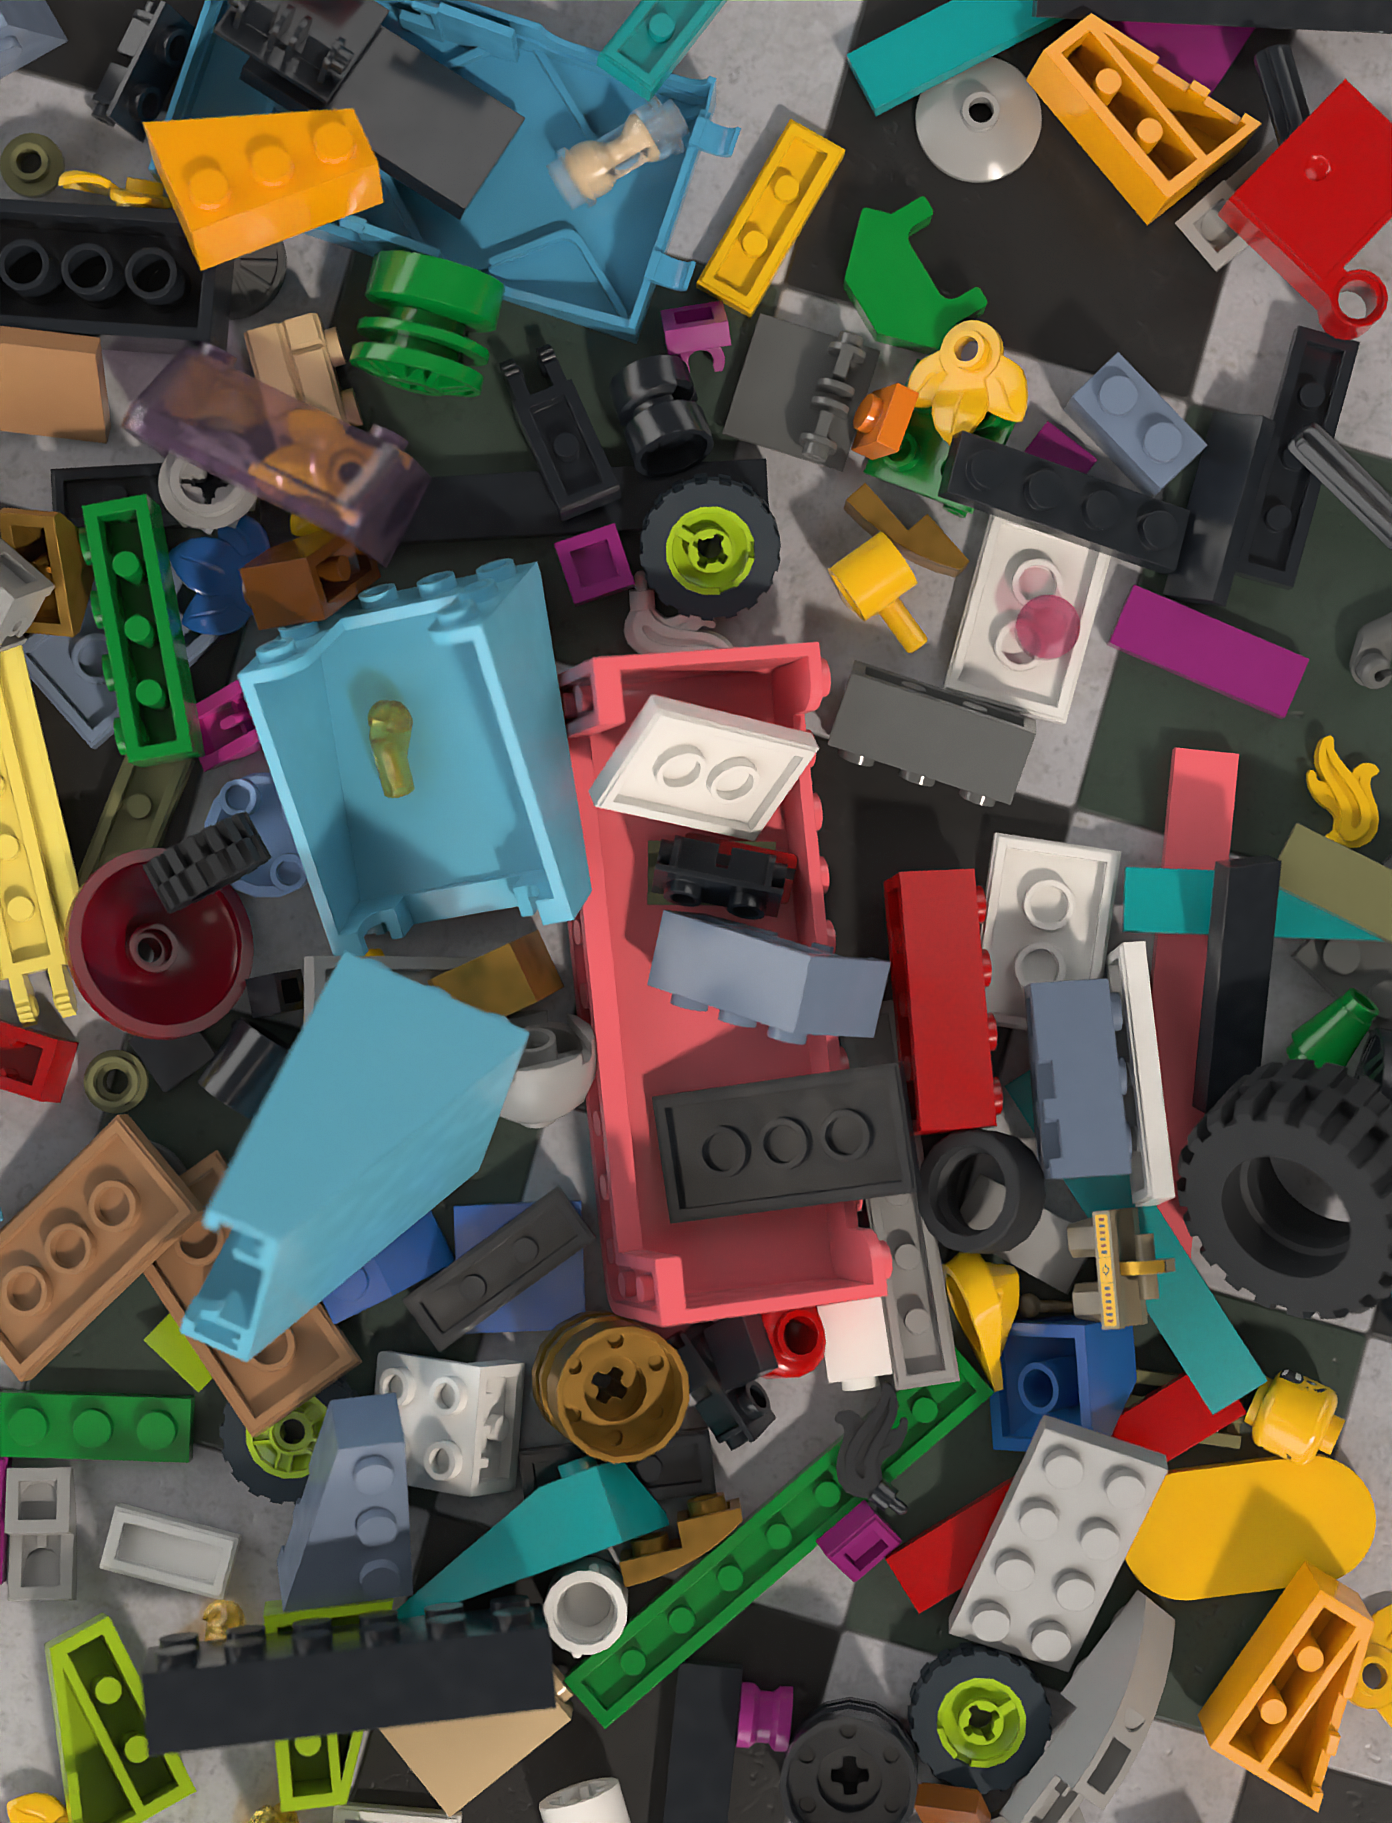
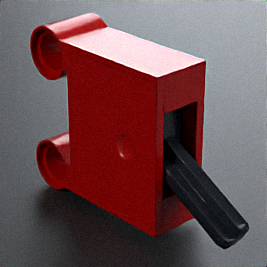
[1218,44,1392,340]

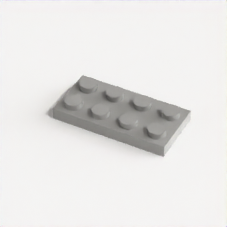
[948,1415,1168,1672]

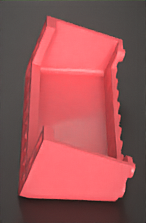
[557,642,892,1327]

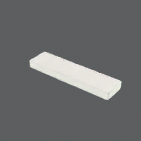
[1105,941,1175,1207]

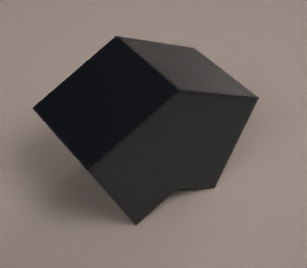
[245,969,304,1019]

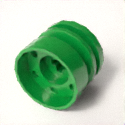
[349,251,505,397]

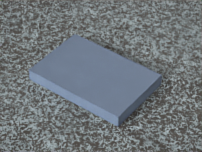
[22,544,226,750]

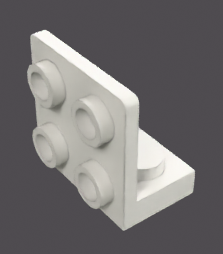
[374,1351,526,1497]

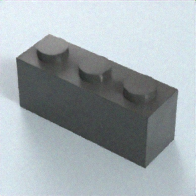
[827,660,1036,807]

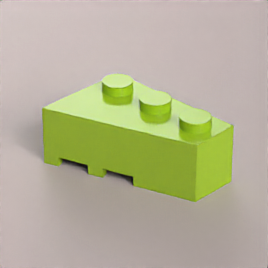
[263,1598,394,1812]
[44,1612,196,1823]

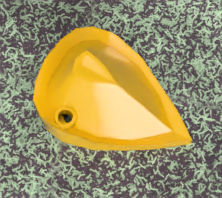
[942,1251,1019,1392]

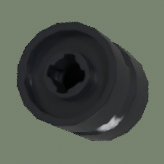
[609,355,714,477]

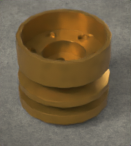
[531,1310,690,1463]

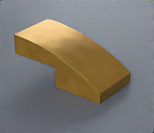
[843,483,970,578]

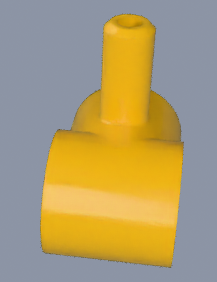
[828,531,928,653]

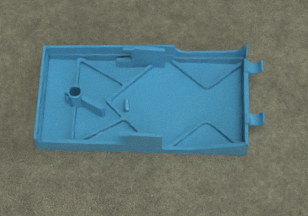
[148,0,741,344]

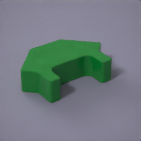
[843,196,988,355]

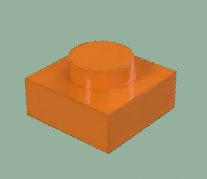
[851,383,919,460]

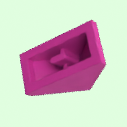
[196,679,263,772]

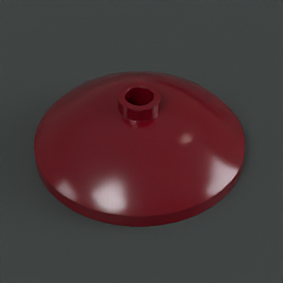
[64,848,254,1040]

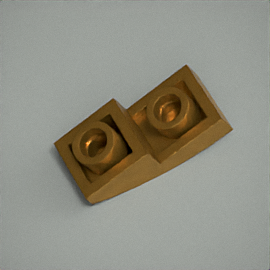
[619,1492,743,1587]

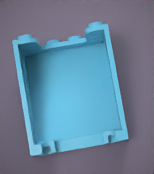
[237,558,592,956]
[180,951,530,1362]

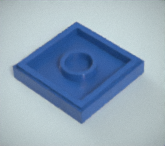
[453,1200,586,1334]

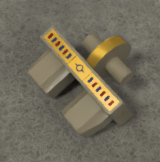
[1067,1207,1176,1330]

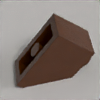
[239,517,381,630]

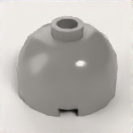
[500,1010,597,1128]

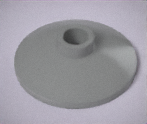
[915,57,1042,183]

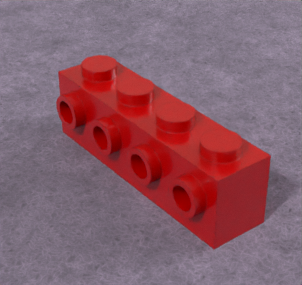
[883,869,1003,1135]

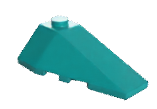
[396,1456,670,1619]

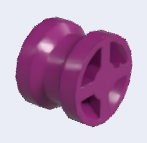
[736,1682,793,1752]

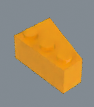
[1026,13,1262,225]
[143,108,384,271]
[1197,1561,1375,1812]

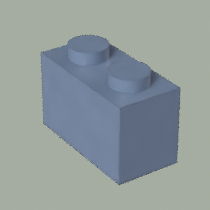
[1063,352,1207,498]

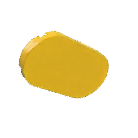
[1124,1453,1376,1600]

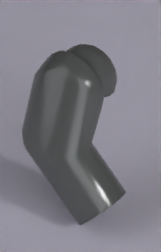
[1349,612,1392,690]

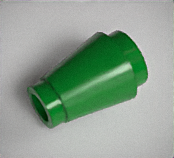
[1286,988,1380,1068]

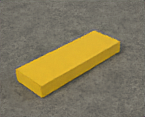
[696,119,845,318]

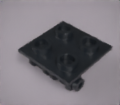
[213,0,390,104]

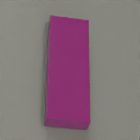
[1106,585,1310,719]

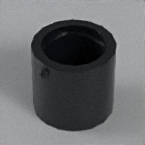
[198,1017,293,1121]

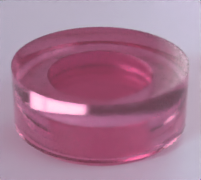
[1014,595,1080,661]

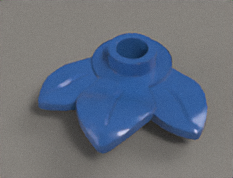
[169,515,270,636]

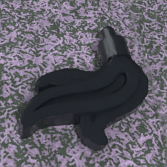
[834,1381,908,1515]

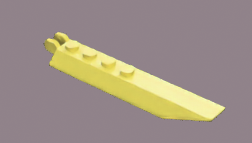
[0,645,80,1028]

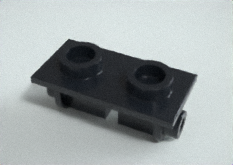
[91,0,196,143]
[651,835,788,920]
[665,1320,776,1451]

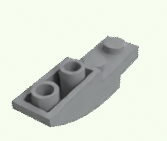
[999,1590,1175,1823]

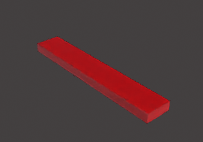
[885,1371,1247,1614]

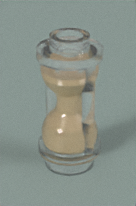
[546,95,690,211]

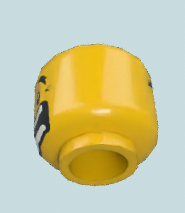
[1244,1370,1346,1466]

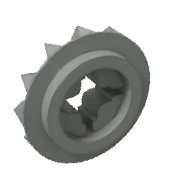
[158,433,260,535]

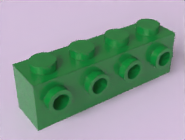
[79,494,205,768]

